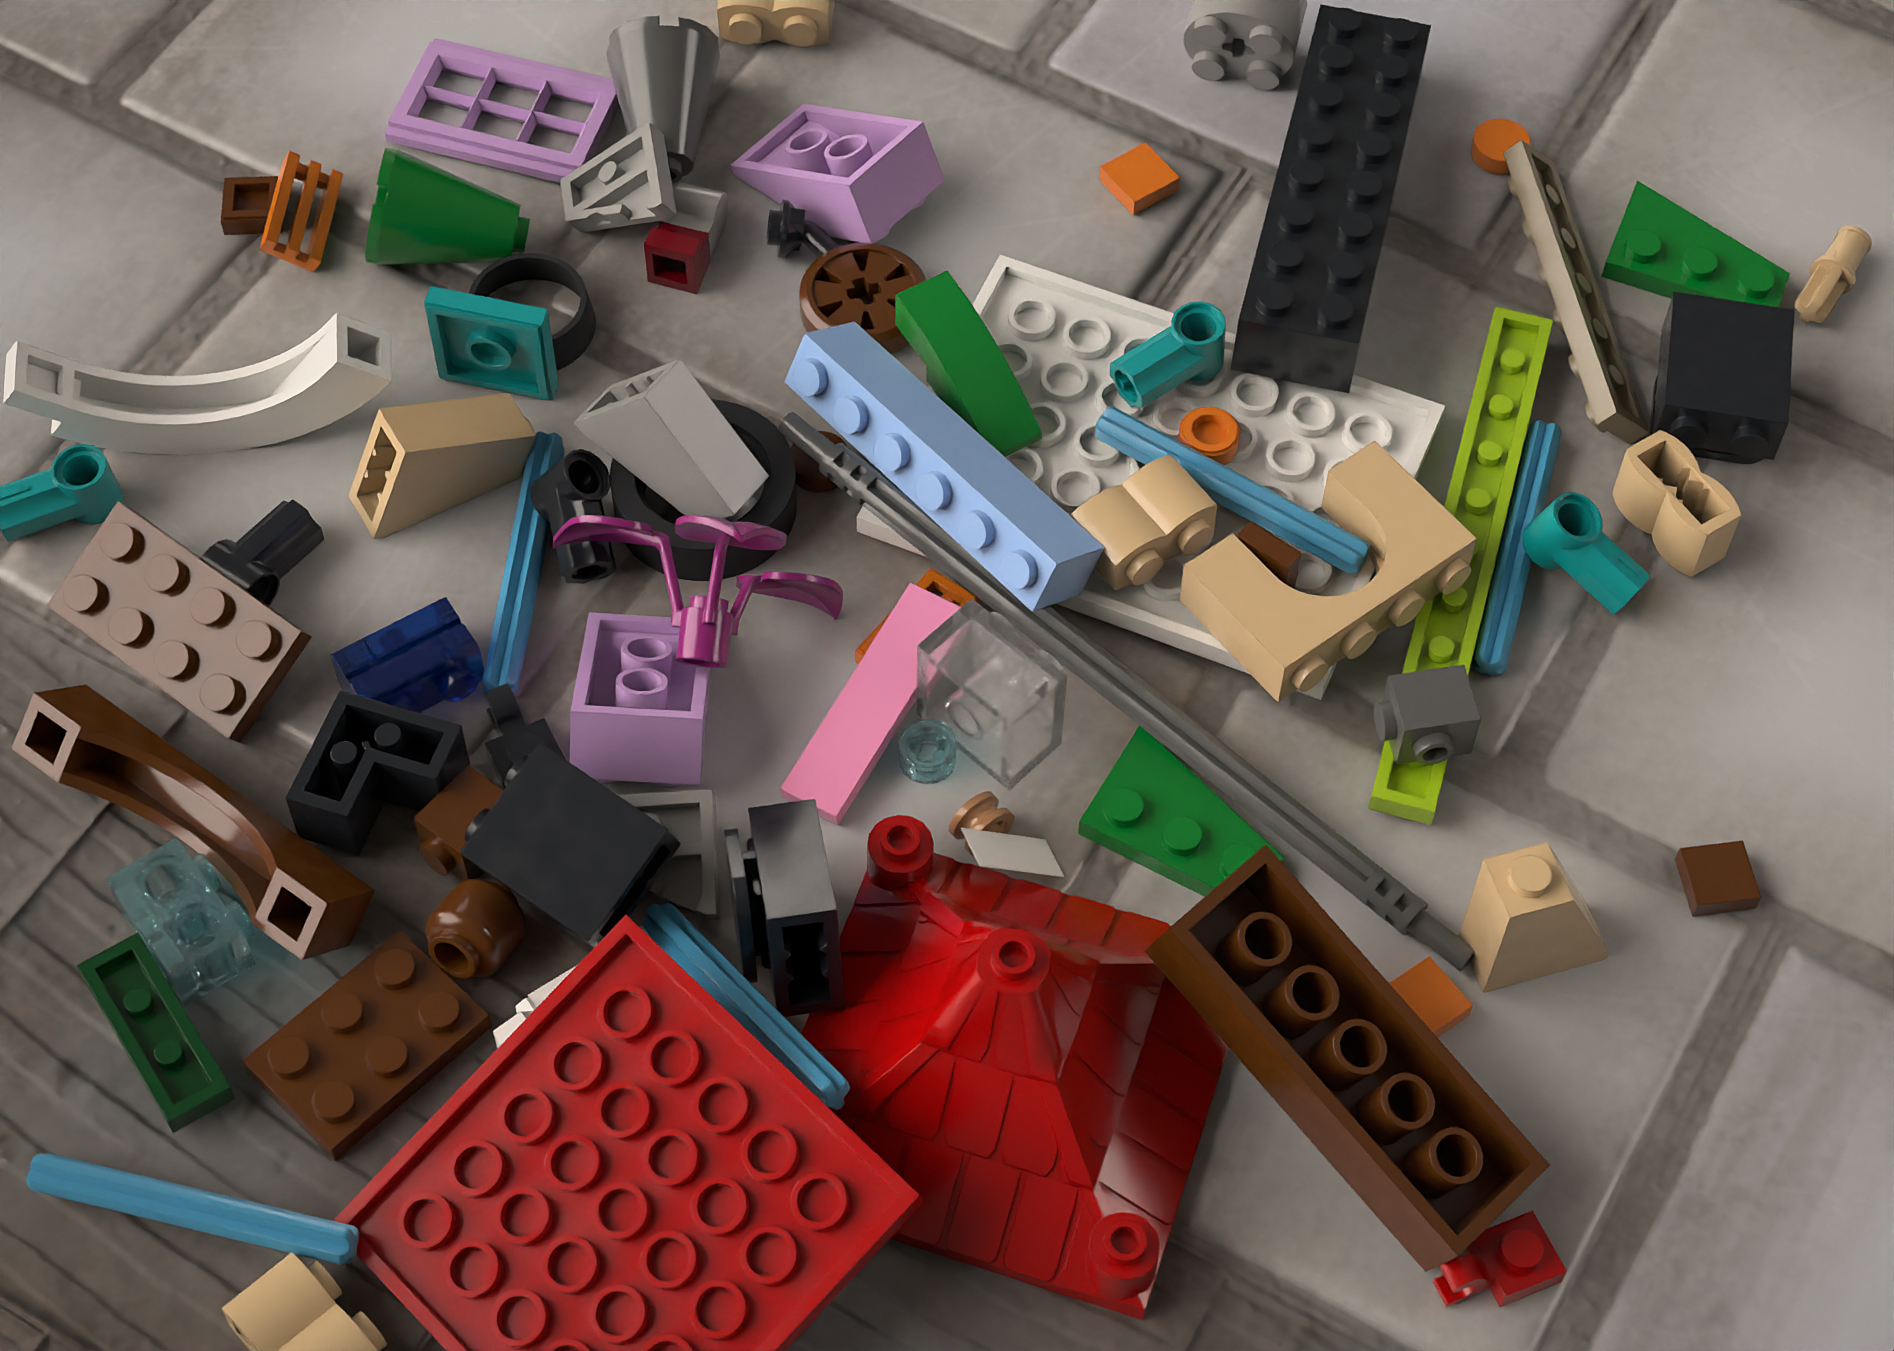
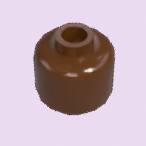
[425,879,526,978]

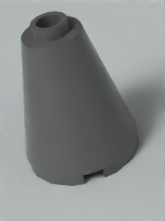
[606,16,720,183]

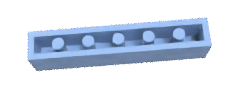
[784,321,1104,612]

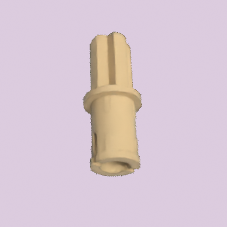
[1795,225,1872,323]

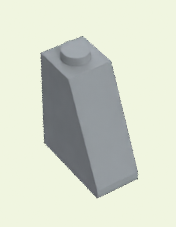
[574,359,769,522]

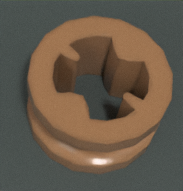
[949,791,1014,856]

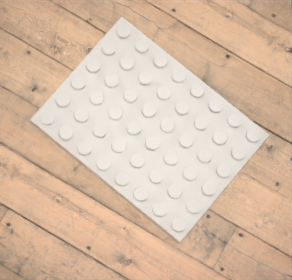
[857,254,1445,700]

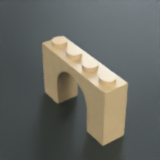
[1179,441,1477,702]

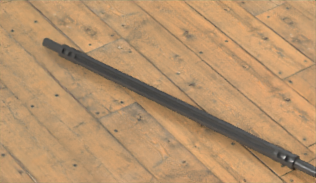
[778,412,1475,972]

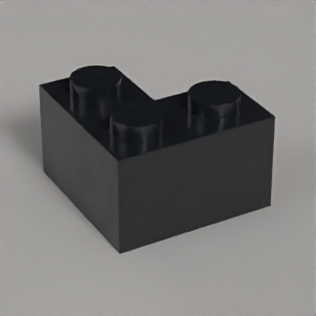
[286,690,471,855]

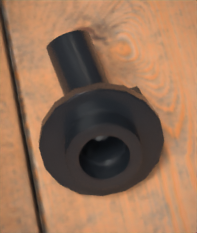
[767,200,840,258]

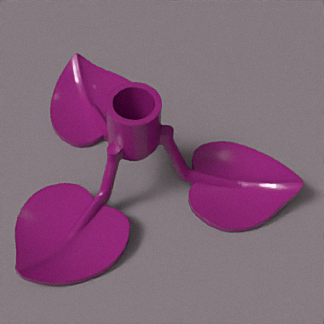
[552,515,843,668]

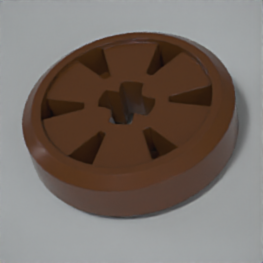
[799,243,926,354]

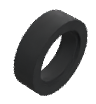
[610,399,797,581]

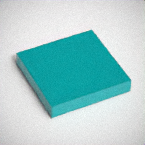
[424,286,559,401]

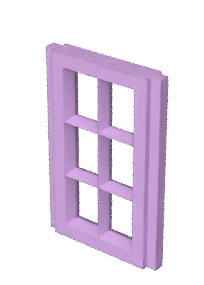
[385,38,619,183]

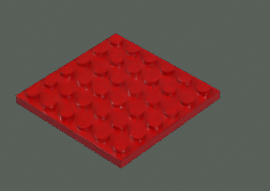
[333,915,925,1351]

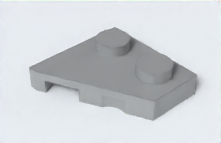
[560,122,677,233]
[618,789,720,920]

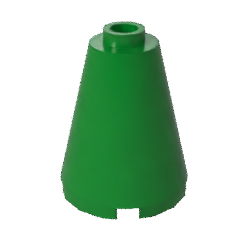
[365,148,530,265]

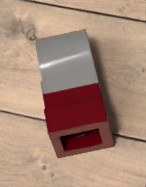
[644,181,728,294]

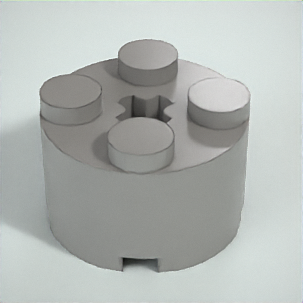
[1183,0,1307,90]

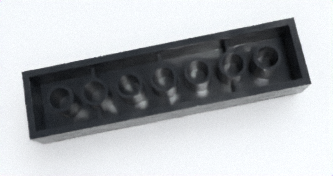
[1231,4,1431,393]

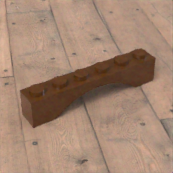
[11,684,375,960]

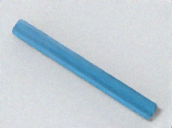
[1095,407,1371,574]
[1472,420,1562,677]
[482,431,565,696]
[641,903,850,1111]
[26,1153,359,1265]

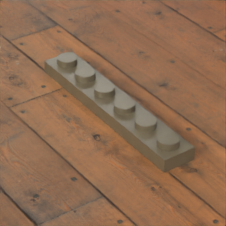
[1503,140,1650,445]

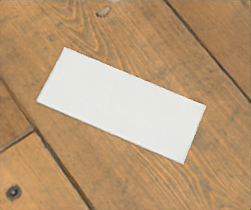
[961,828,1064,877]

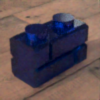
[330,597,484,714]

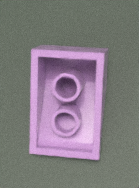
[730,104,945,244]
[570,612,711,787]

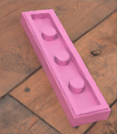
[780,583,967,825]

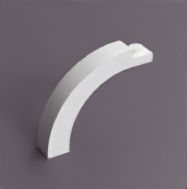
[3,313,392,455]

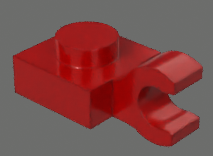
[1433,1210,1568,1307]

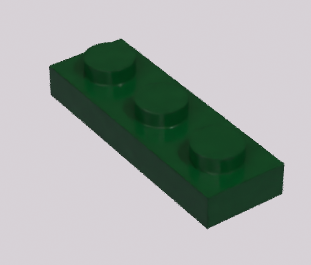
[76,932,235,1133]

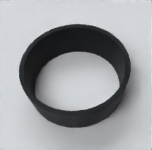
[469,253,596,371]

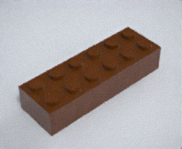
[1144,844,1550,1272]

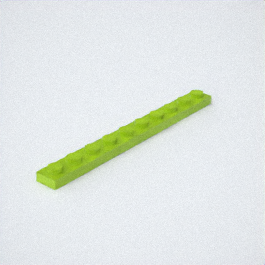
[1368,306,1553,825]

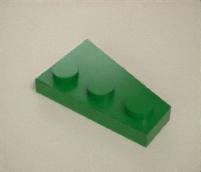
[1601,180,1790,307]
[1078,725,1284,897]

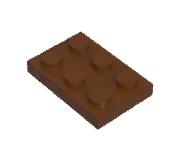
[242,930,492,1161]

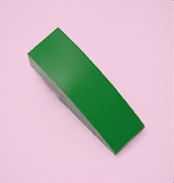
[895,271,1042,457]

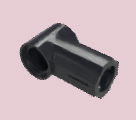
[530,449,617,584]
[201,499,324,606]

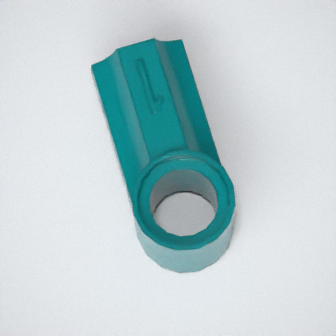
[1110,301,1226,409]
[0,444,124,542]
[1522,492,1650,615]

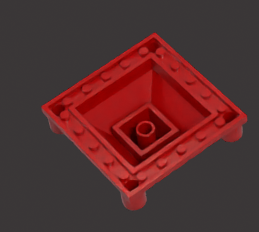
[801,815,1229,1320]

